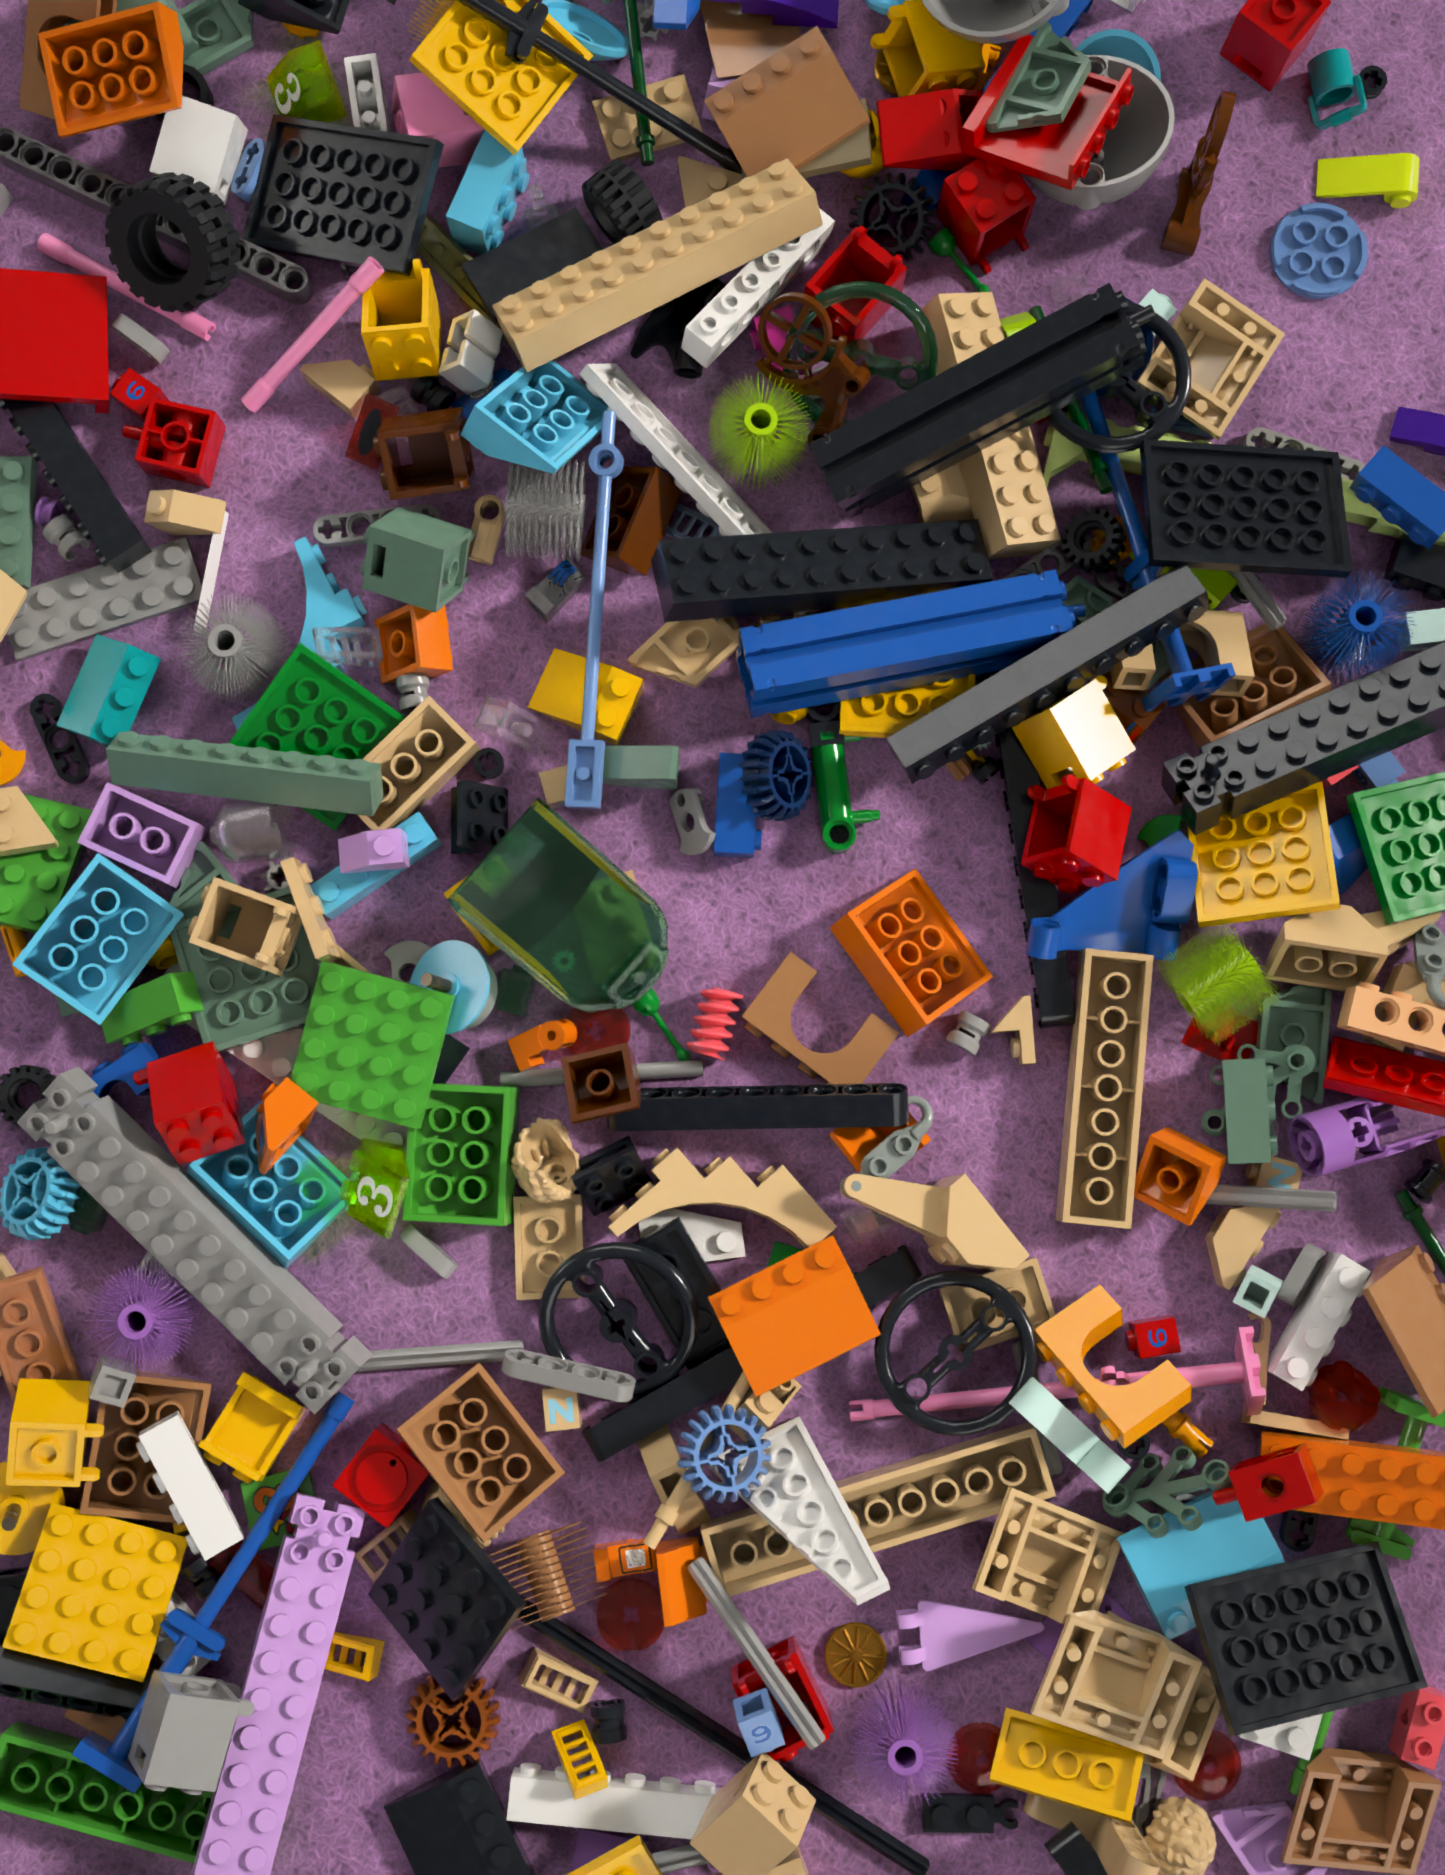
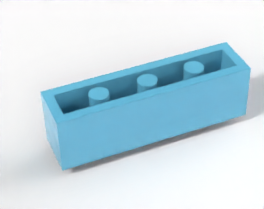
[310,811,443,920]

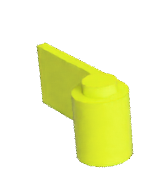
[1316,153,1419,208]

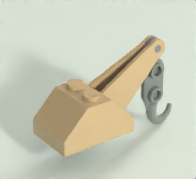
[1264,905,1445,1008]
[840,1095,1030,1271]

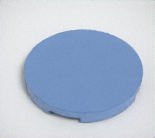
[1269,203,1368,299]

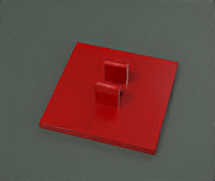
[1181,1004,1258,1062]

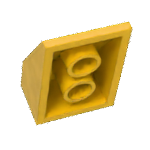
[527,648,645,746]

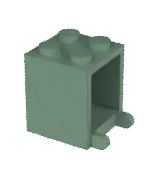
[361,507,475,613]

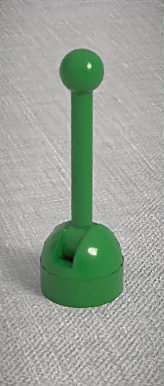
[927,227,990,292]
[630,987,690,1061]

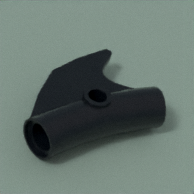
[631,278,726,379]

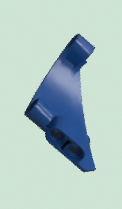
[1026,829,1198,961]

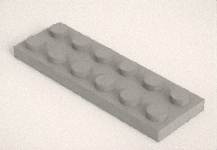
[7,537,203,662]

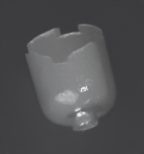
[210,799,296,863]

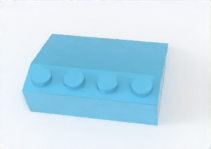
[460,360,609,474]
[12,853,184,1025]
[187,1100,358,1269]
[1117,1485,1285,1640]

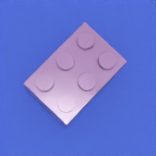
[77,782,209,889]

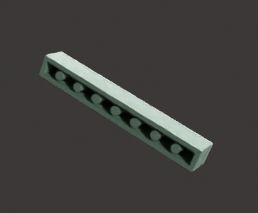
[106,731,384,816]

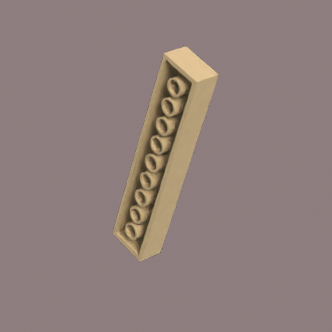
[492,159,823,372]
[700,1422,1056,1597]

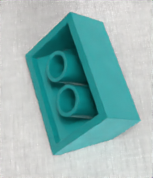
[56,634,161,747]

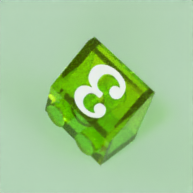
[266,40,348,123]
[340,1138,410,1239]

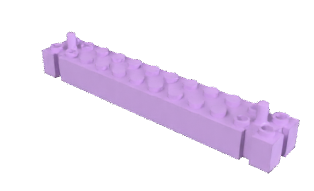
[191,1492,366,1875]

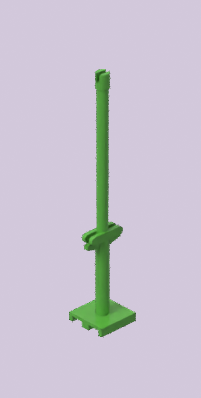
[1288,1386,1445,1796]

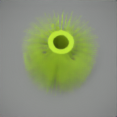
[707,373,811,492]
[1157,920,1280,1045]

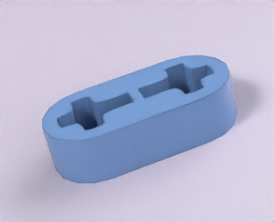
[231,138,266,203]

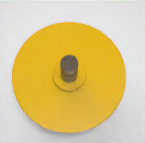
[0,1461,66,1555]

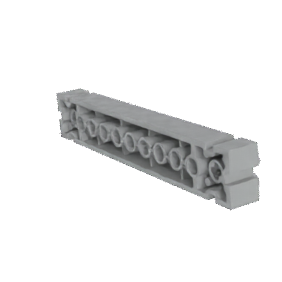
[17,1066,373,1414]

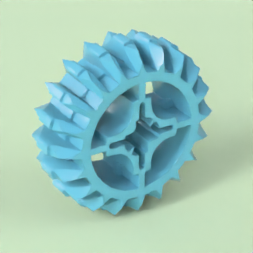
[0,1147,81,1241]

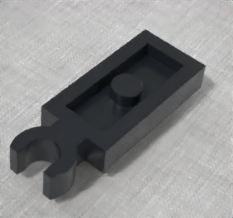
[923,1793,1018,1833]

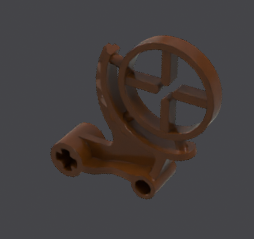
[1160,90,1236,257]
[755,292,871,450]

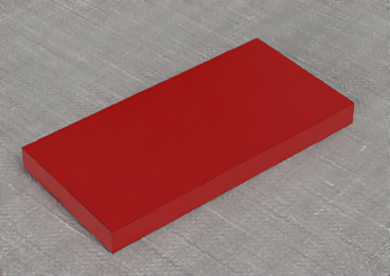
[1322,1036,1445,1117]

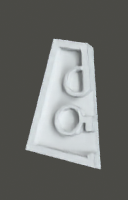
[636,1201,746,1262]

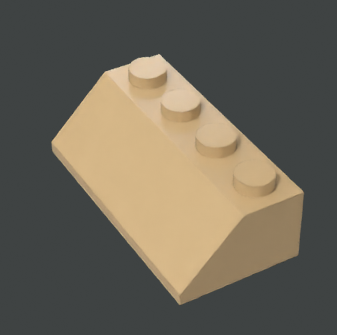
[357,696,480,830]

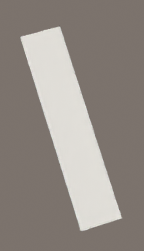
[193,511,229,635]

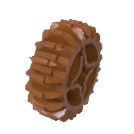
[406,1674,501,1768]

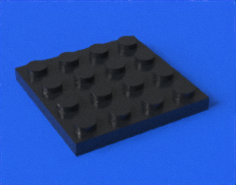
[368,1497,527,1701]

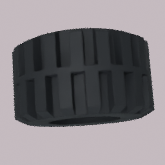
[582,159,663,244]

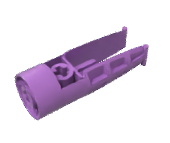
[1288,1097,1445,1178]

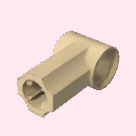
[468,495,506,565]

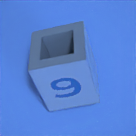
[1352,751,1406,790]
[733,1688,785,1757]

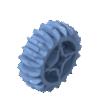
[677,1404,772,1503]

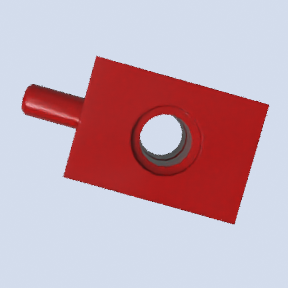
[122,397,226,488]
[332,1423,429,1529]
[1212,1443,1323,1522]

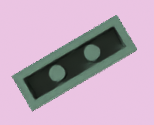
[1222,1058,1278,1164]

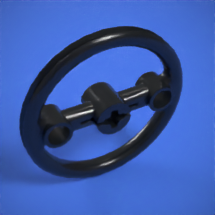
[1046,302,1192,453]
[538,1242,699,1397]
[874,1271,1037,1436]

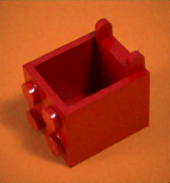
[1219,0,1331,92]
[937,158,1037,275]
[803,225,907,351]
[1021,774,1132,893]
[133,1041,246,1165]
[732,1636,834,1763]

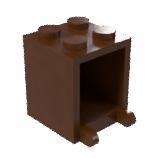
[373,407,475,500]

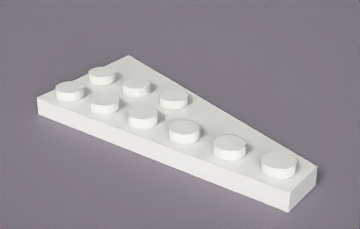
[708,1416,890,1606]

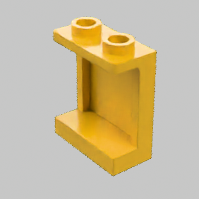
[198,1371,307,1484]

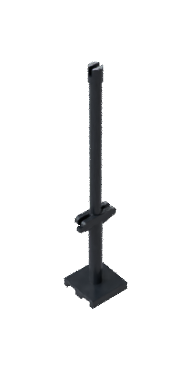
[386,0,742,174]

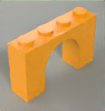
[1034,1284,1191,1449]

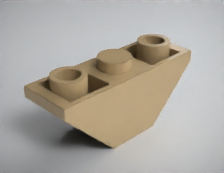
[1205,1206,1281,1291]
[637,1424,712,1535]

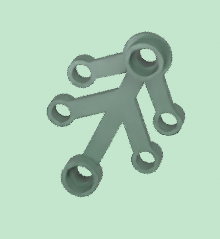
[1201,1044,1315,1136]
[1102,1445,1232,1538]

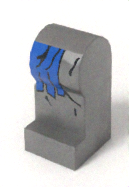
[525,558,588,623]

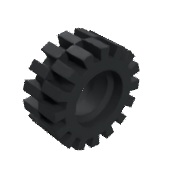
[1061,507,1127,573]
[0,1065,56,1126]

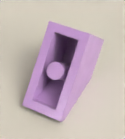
[338,828,410,874]

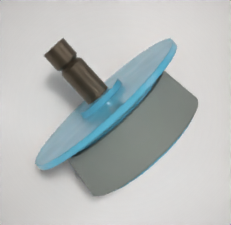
[410,940,498,1035]

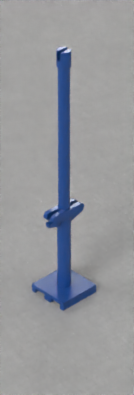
[1081,391,1236,712]
[72,1391,355,1793]

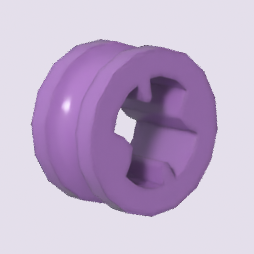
[35,496,64,526]

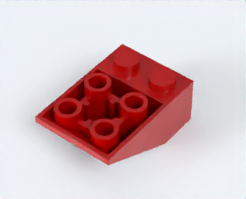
[876,88,983,172]

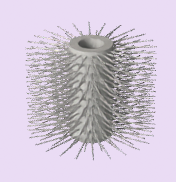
[504,460,586,562]
[175,593,292,705]

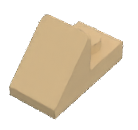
[989,995,1036,1065]

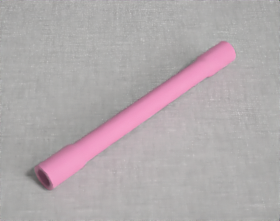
[37,233,216,341]
[241,256,384,413]

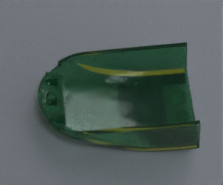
[447,797,669,1012]

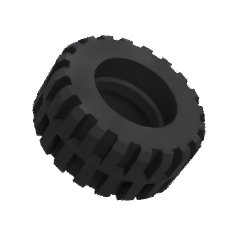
[105,172,241,312]

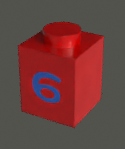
[110,367,169,422]
[1124,1315,1181,1359]

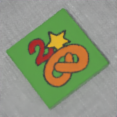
[240,1470,316,1551]

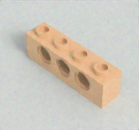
[1337,982,1445,1057]

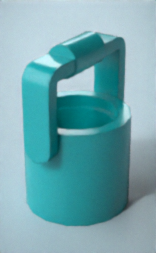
[1307,48,1367,130]

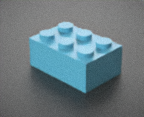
[446,129,530,255]

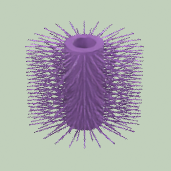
[83,1259,204,1374]
[848,1678,959,1811]

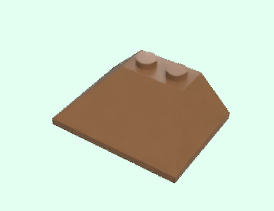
[1280,1747,1442,1875]

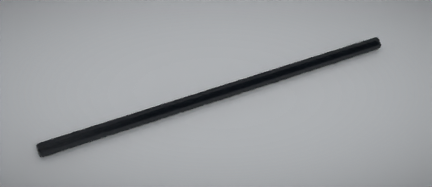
[517,1595,930,1875]

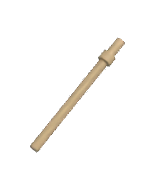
[643,1371,750,1550]

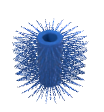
[1299,569,1416,685]

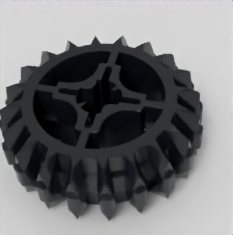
[849,172,938,262]

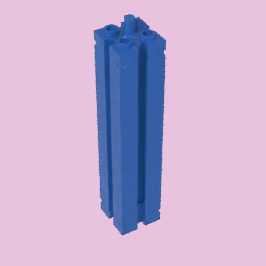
[736,569,1086,718]

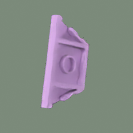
[1209,1802,1328,1875]

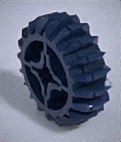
[739,730,814,821]

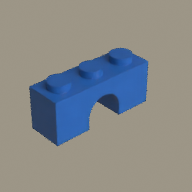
[91,1043,160,1098]

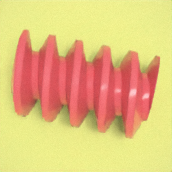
[686,987,744,1061]

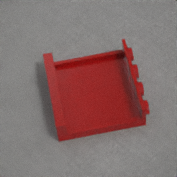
[962,35,1134,191]
[0,268,109,414]

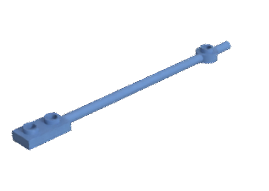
[565,411,624,810]

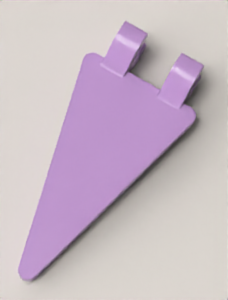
[896,1599,1044,1671]

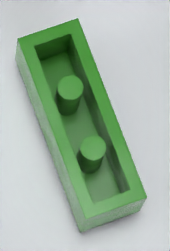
[101,971,204,1047]

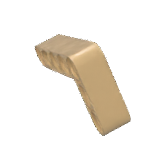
[1022,1793,1160,1875]

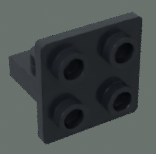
[451,780,508,855]
[571,1135,654,1216]

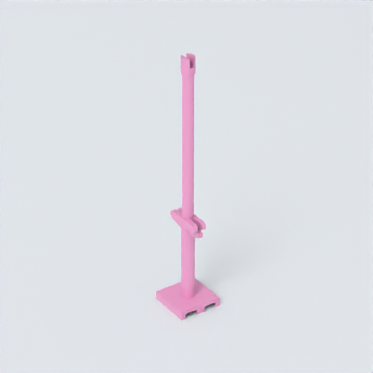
[849,1326,1266,1422]

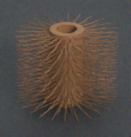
[488,1521,608,1632]

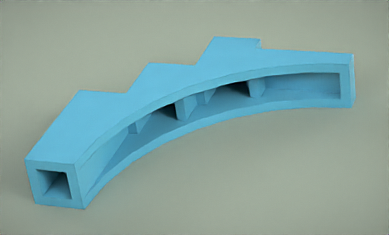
[232,536,367,730]

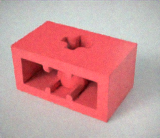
[1388,1686,1445,1770]

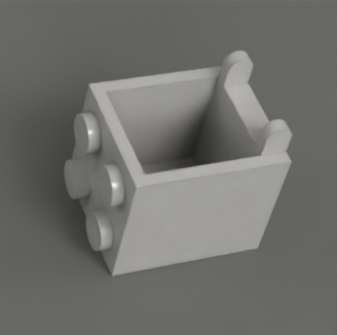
[128,1670,254,1795]

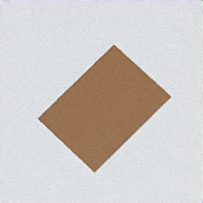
[700,0,801,78]

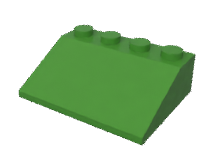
[403,1083,520,1226]

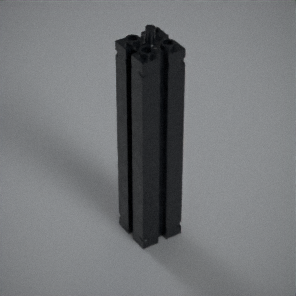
[809,282,1157,518]

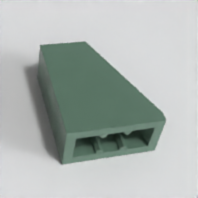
[603,745,680,791]

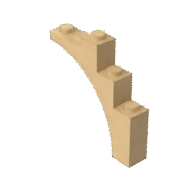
[607,1148,837,1249]

